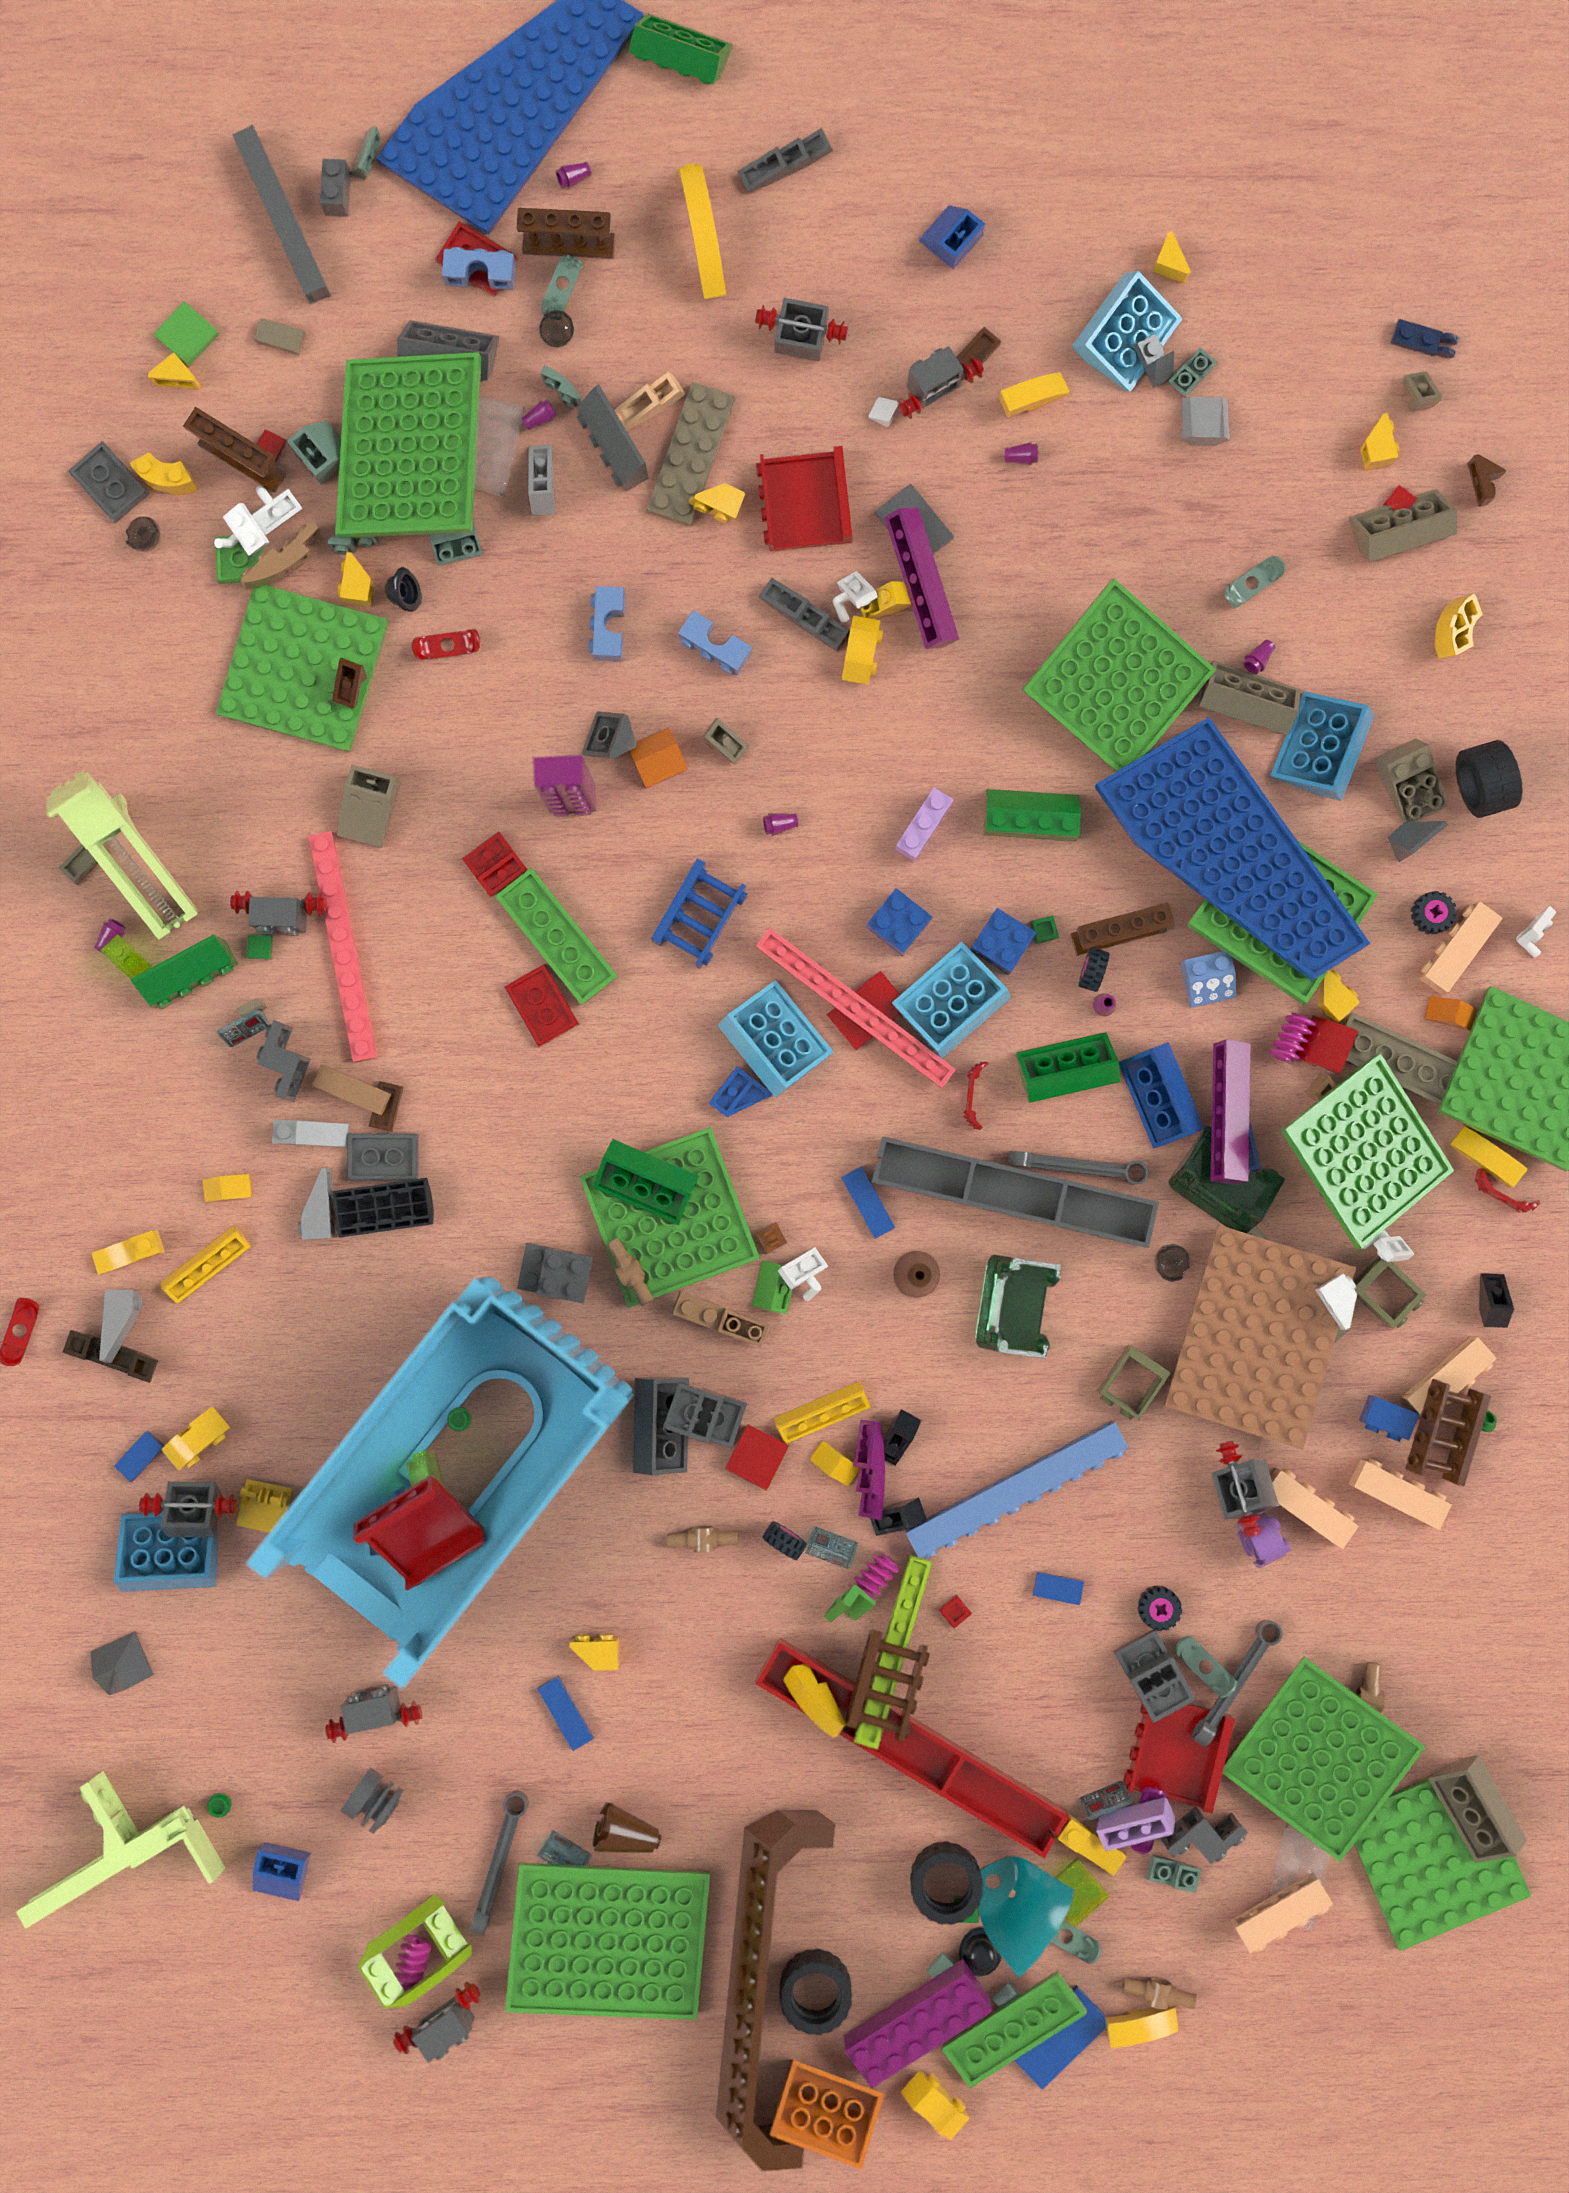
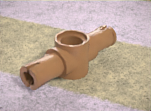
[607,1238,654,1306]
[667,1526,739,1553]
[1356,1662,1385,1712]
[1122,1977,1197,2010]

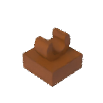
[756,1223,787,1254]

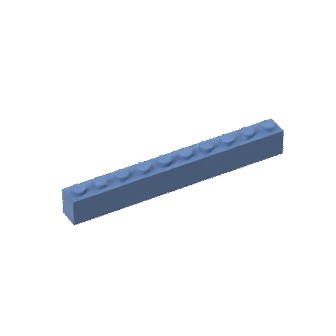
[905,1421,1129,1559]

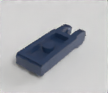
[1390,319,1459,359]

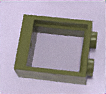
[1353,1255,1427,1329]
[1097,1345,1171,1420]

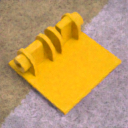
[236,1479,293,1533]

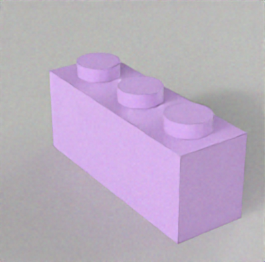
[895,787,954,862]
[1096,1797,1175,1851]

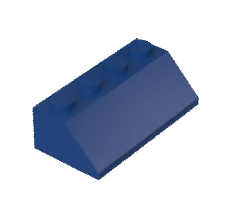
[1119,1042,1204,1149]

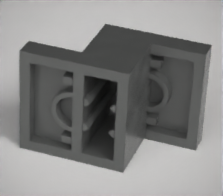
[257,1020,311,1102]
[517,1243,593,1304]
[663,1382,747,1449]
[1113,1629,1196,1723]
[1160,1806,1248,1864]

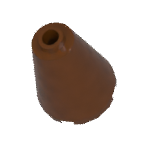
[893,1251,940,1298]
[592,1802,661,1853]

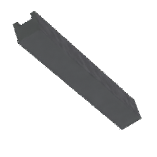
[232,124,331,304]

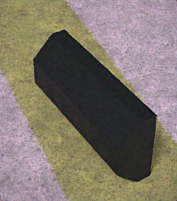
[332,1178,434,1238]

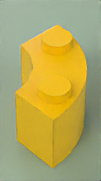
[130,452,199,495]
[1435,593,1483,659]
[842,616,883,685]
[161,1406,230,1471]
[901,2070,970,2140]

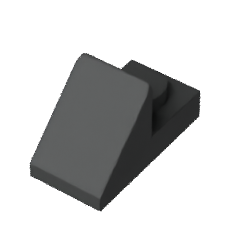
[1134,334,1174,388]

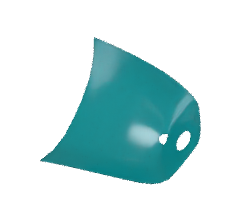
[978,1856,1074,1977]

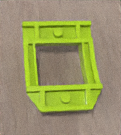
[357,1894,472,2009]

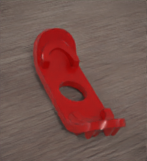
[412,629,480,660]
[963,1062,989,1130]
[1475,1169,1541,1213]
[0,1298,40,1366]

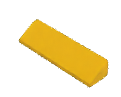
[161,1225,251,1304]
[774,1382,871,1444]

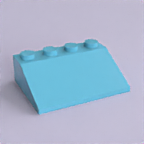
[1071,271,1183,392]
[892,941,1011,1058]
[717,980,833,1098]

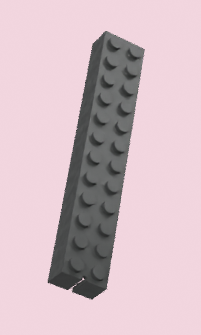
[871,1136,1159,1248]

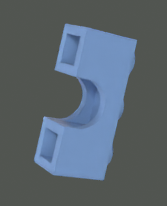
[442,247,516,290]
[589,586,625,662]
[678,610,752,675]

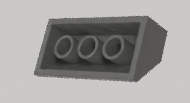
[397,320,499,381]
[576,384,649,492]
[633,1377,689,1475]

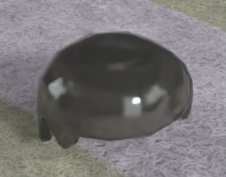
[539,309,574,348]
[125,517,161,552]
[1154,1243,1190,1282]

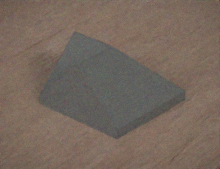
[582,711,637,759]
[1388,821,1448,862]
[91,1632,154,1695]

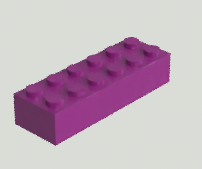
[533,755,596,817]
[844,1959,992,2088]

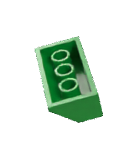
[629,13,732,85]
[984,789,1081,842]
[130,934,238,1009]
[1016,1032,1120,1103]
[593,1139,699,1225]

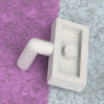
[251,485,302,535]
[214,503,270,556]
[833,571,878,622]
[1516,906,1556,958]
[1364,1230,1414,1262]
[778,1248,828,1301]

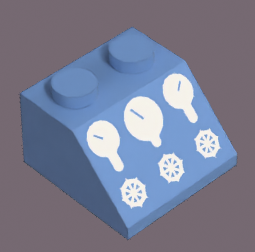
[1180,951,1236,1008]

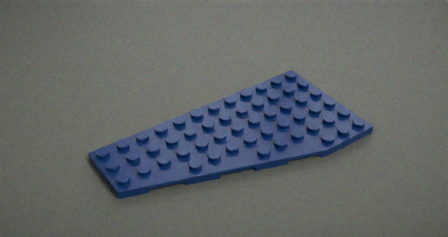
[376,0,644,235]
[1095,717,1370,981]

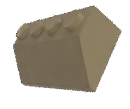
[1349,489,1457,562]
[1199,661,1301,735]
[1428,1755,1527,1863]

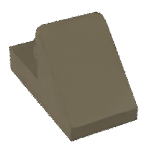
[1403,371,1442,412]
[703,718,749,764]

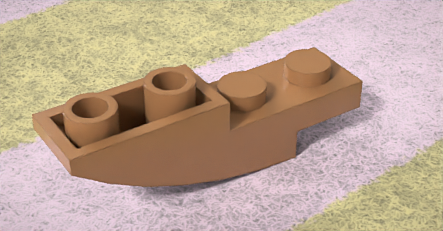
[241,521,320,590]
[671,1291,769,1347]

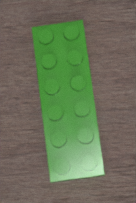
[495,868,618,1005]
[941,1970,1087,2088]

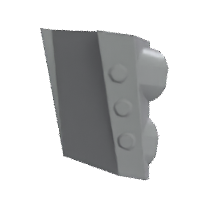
[1181,397,1230,446]

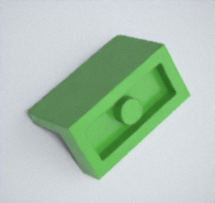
[752,1260,793,1314]
[824,1584,876,1622]

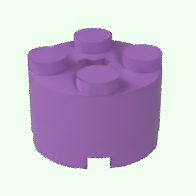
[1237,1512,1290,1568]

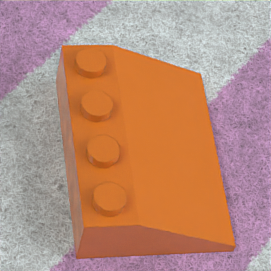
[770,2059,884,2170]

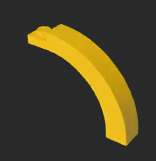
[678,163,727,299]

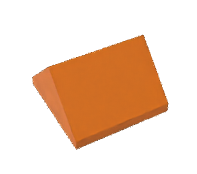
[629,727,688,789]

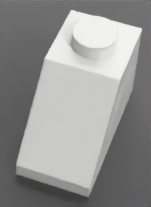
[1315,1274,1357,1330]

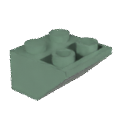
[286,420,341,485]
[428,518,483,566]

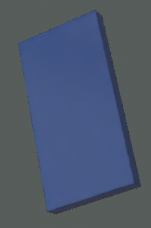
[1014,1985,1107,2090]

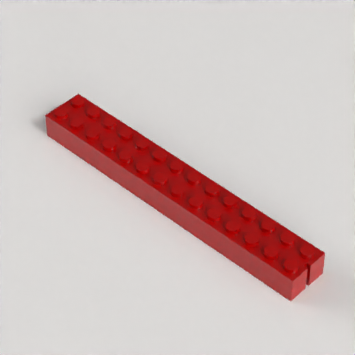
[755,1637,1069,1859]

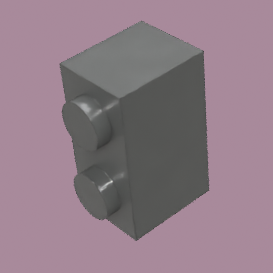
[320,159,351,217]

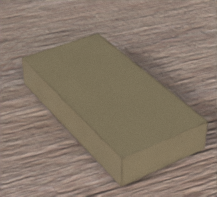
[254,318,306,355]
[59,844,109,885]

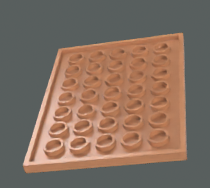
[1164,1225,1356,1450]

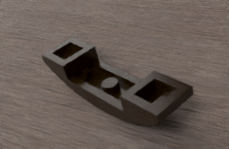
[62,1330,158,1383]

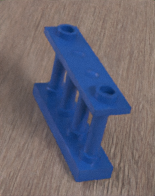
[651,858,748,969]

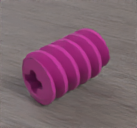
[1270,1012,1316,1065]
[848,1549,899,1601]
[393,1935,431,1991]

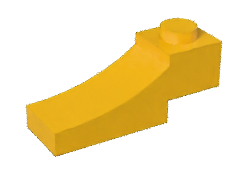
[91,1230,165,1275]
[1056,1814,1127,1876]

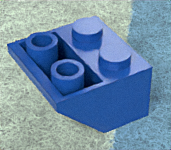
[919,205,985,270]
[252,1842,311,1901]

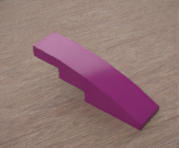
[853,1420,885,1520]

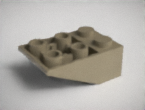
[1374,738,1447,823]
[337,764,401,848]

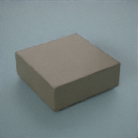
[237,998,267,1018]

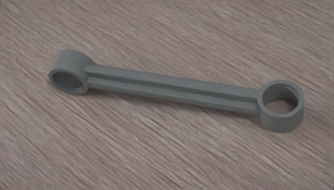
[1007,1151,1148,1185]
[1191,1620,1282,1747]
[470,1790,529,1935]

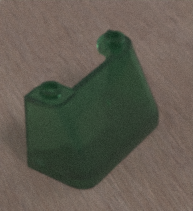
[1168,1125,1285,1233]
[976,1255,1061,1359]

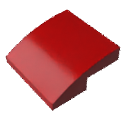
[462,831,528,897]
[1296,1015,1358,1075]
[725,1424,789,1491]

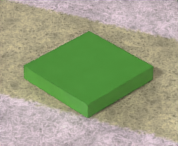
[153,301,220,367]
[215,536,264,584]

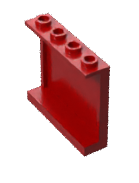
[756,446,852,552]
[353,1474,485,1591]
[1123,1703,1235,1814]

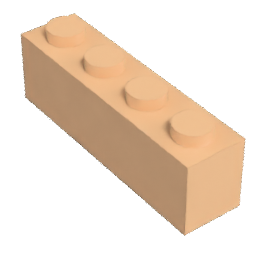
[1419,902,1503,995]
[1401,1336,1497,1419]
[1348,1458,1452,1530]
[1270,1468,1359,1550]
[1231,1872,1333,1953]

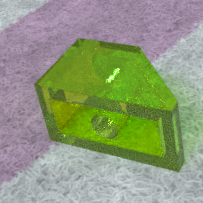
[100,934,153,979]
[407,1450,443,1487]

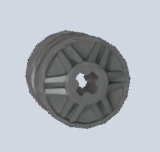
[340,1767,403,1834]

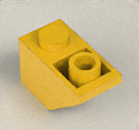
[1360,413,1399,471]
[688,483,745,523]
[337,552,375,607]
[860,581,912,619]
[1318,970,1360,1023]
[570,1633,620,1671]

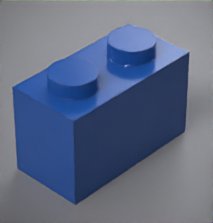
[1359,1395,1419,1442]

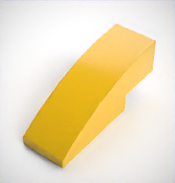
[999,372,1070,418]
[1449,1126,1528,1188]
[783,1664,846,1738]
[1105,2006,1178,2049]

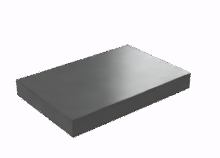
[68,441,150,524]
[875,484,954,554]
[347,1134,419,1180]

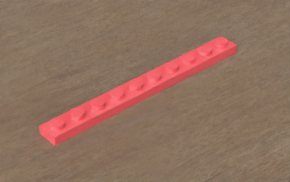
[309,831,377,1062]
[756,928,956,1088]

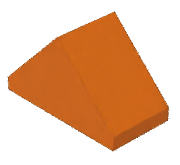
[1424,996,1476,1031]

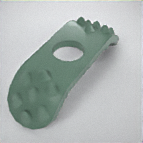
[541,255,584,321]
[1224,556,1286,608]
[1175,1636,1237,1698]
[1051,1920,1101,1964]

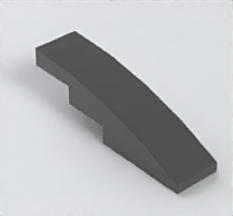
[738,128,833,193]
[759,578,850,652]

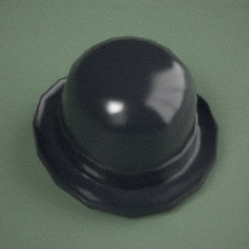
[385,567,422,612]
[959,1927,1001,1976]

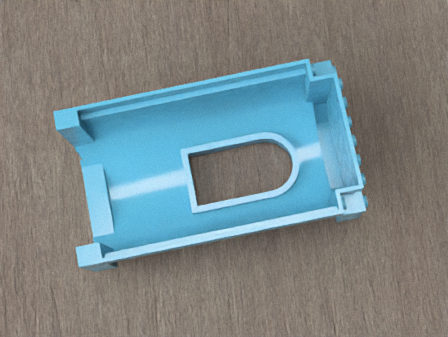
[246,1276,634,1689]

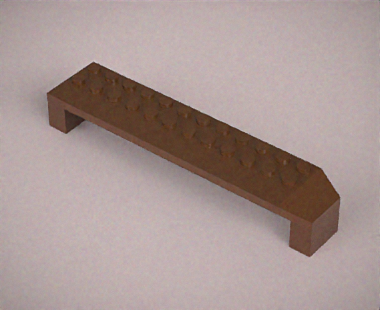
[716,1810,836,2171]

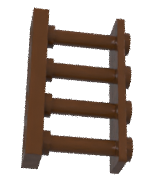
[516,208,615,259]
[183,407,286,493]
[1070,903,1175,956]
[1405,1379,1491,1486]
[845,1630,930,1742]

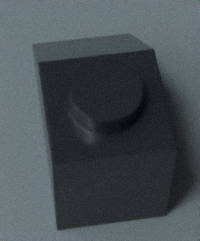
[1479,1273,1514,1328]
[883,1409,922,1466]
[870,1497,927,1536]

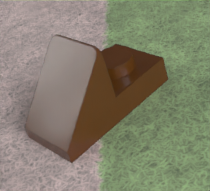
[1467,454,1506,507]
[332,658,367,709]

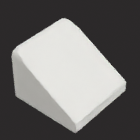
[868,397,899,428]

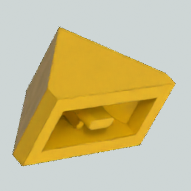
[1153,231,1191,283]
[148,352,200,389]
[202,1174,252,1203]
[810,1440,859,1486]

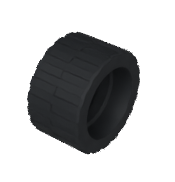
[1455,740,1523,818]
[910,1841,983,1925]
[780,1949,852,2035]

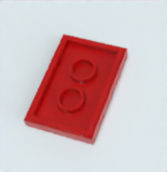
[435,221,518,297]
[504,964,580,1048]
[826,970,901,1051]

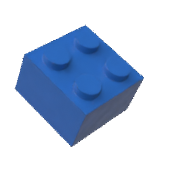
[866,888,933,956]
[970,908,1037,975]

